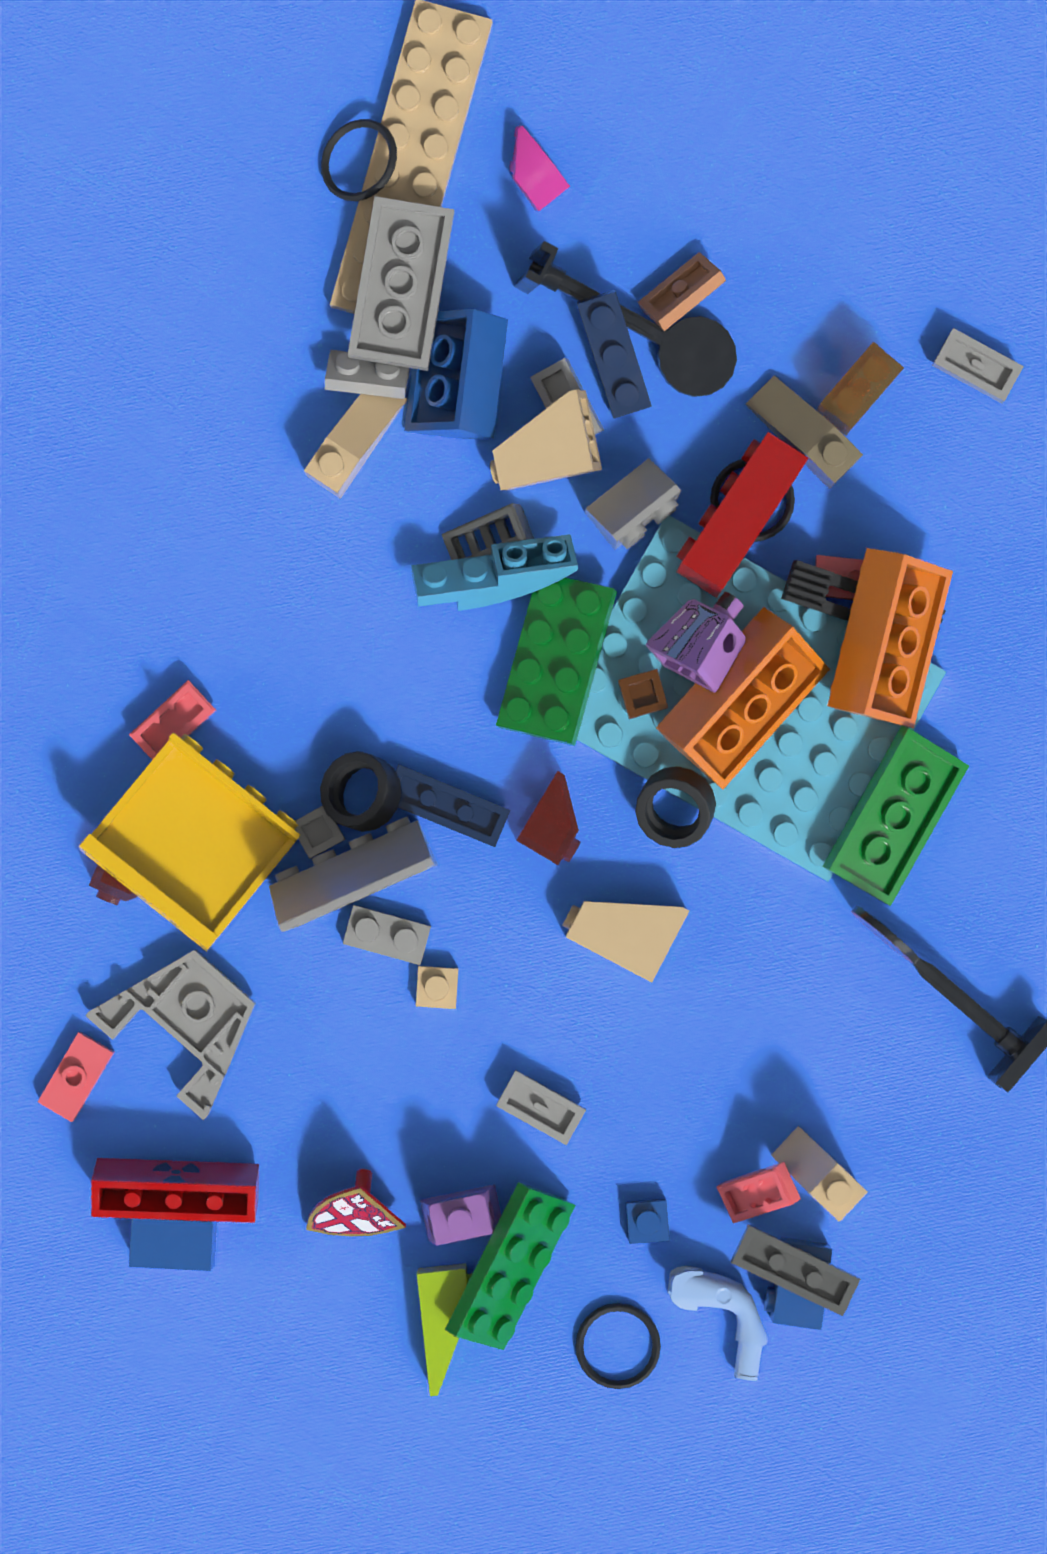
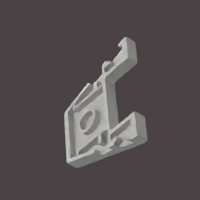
[85,950,256,1120]

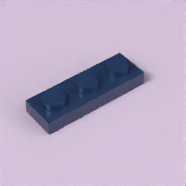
[577,290,652,419]
[396,764,511,847]

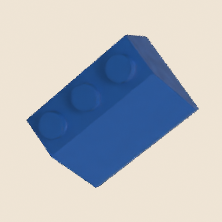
[404,309,508,439]

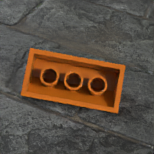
[827,548,953,728]
[656,607,830,789]

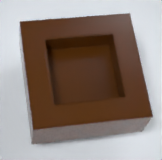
[618,669,668,719]

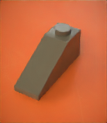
[745,376,863,489]

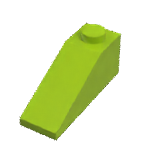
[417,1263,473,1396]

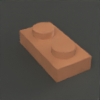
[638,252,726,331]

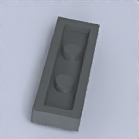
[730,1224,861,1317]

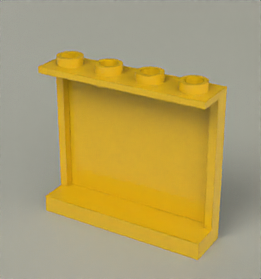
[79,732,300,952]

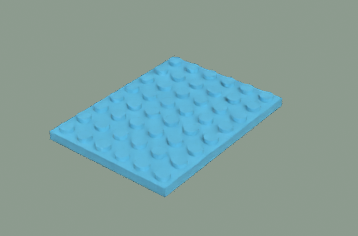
[577,516,946,882]

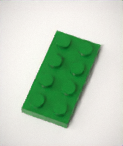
[496,578,617,746]
[822,725,969,906]
[445,1182,576,1350]

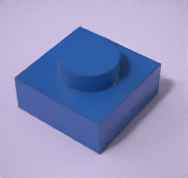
[626,1199,670,1244]

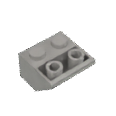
[585,458,681,550]

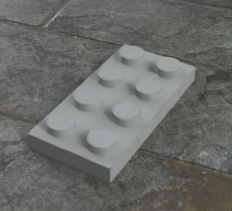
[348,196,455,371]

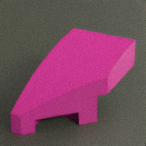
[509,125,570,211]

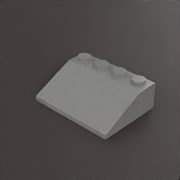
[269,817,438,933]

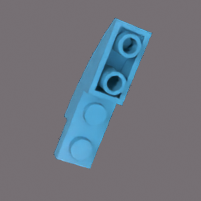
[411,534,578,611]

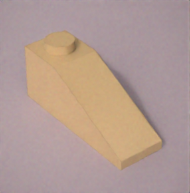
[304,394,407,499]

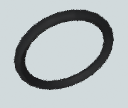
[321,119,397,201]
[710,459,795,542]
[575,1303,661,1389]

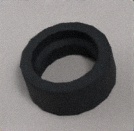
[320,751,401,832]
[635,766,716,848]

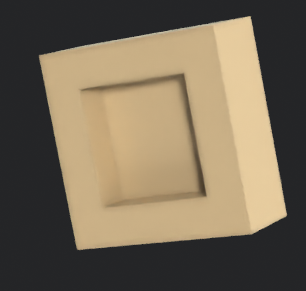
[416,966,459,1009]

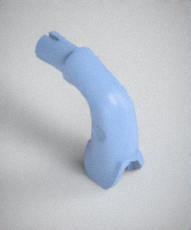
[668,1266,767,1381]

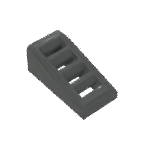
[441,503,534,560]

